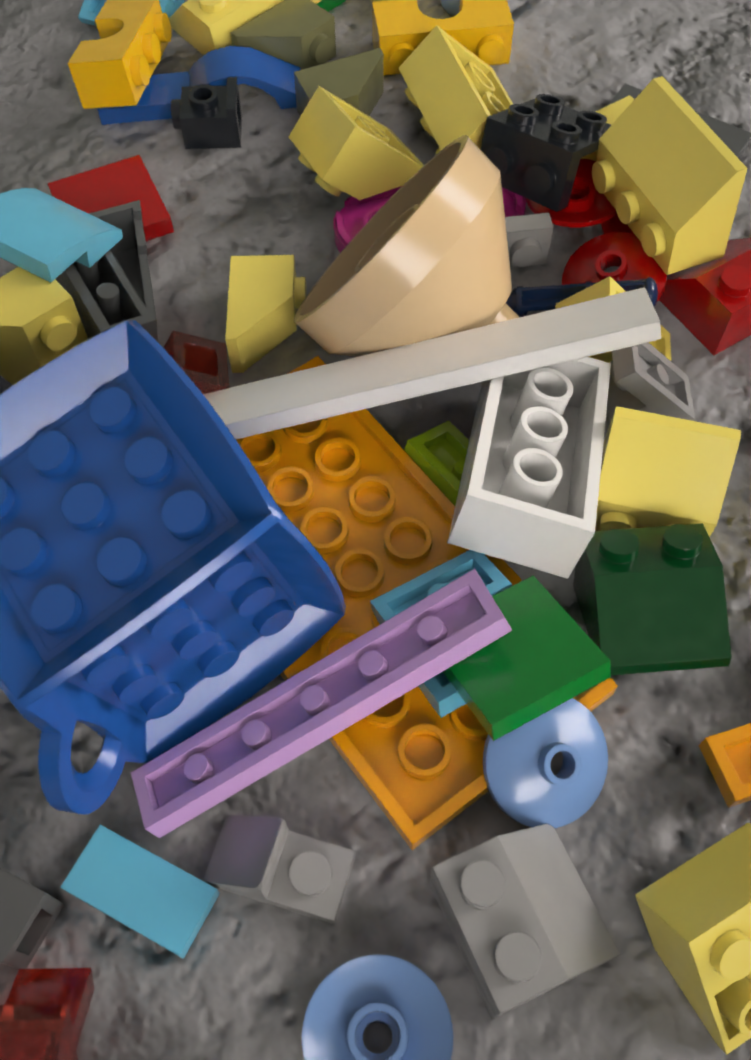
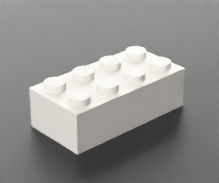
[447,357,611,579]

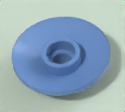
[483,698,608,828]
[302,954,454,1060]

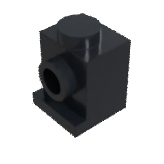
[171,77,242,149]

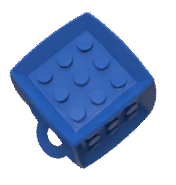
[0,320,346,815]

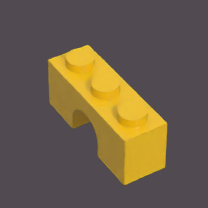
[67,0,172,109]
[372,0,514,75]

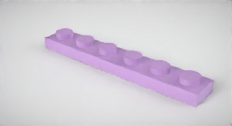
[131,568,512,838]

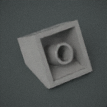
[429,824,621,1020]

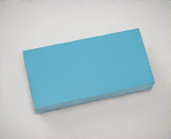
[60,824,220,959]

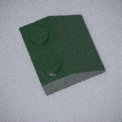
[573,523,732,676]

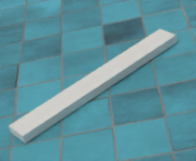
[203,287,661,439]

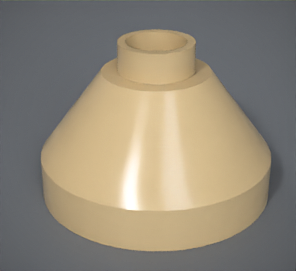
[294,135,519,357]

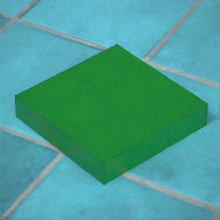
[443,575,611,741]

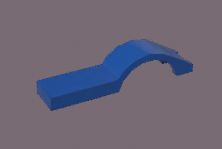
[97,46,301,125]

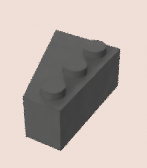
[56,200,158,342]

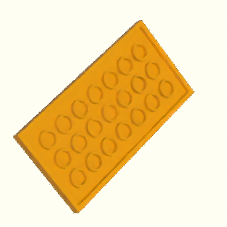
[236,356,618,850]

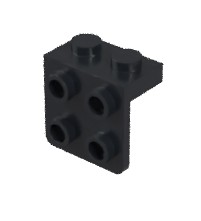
[480,94,611,212]

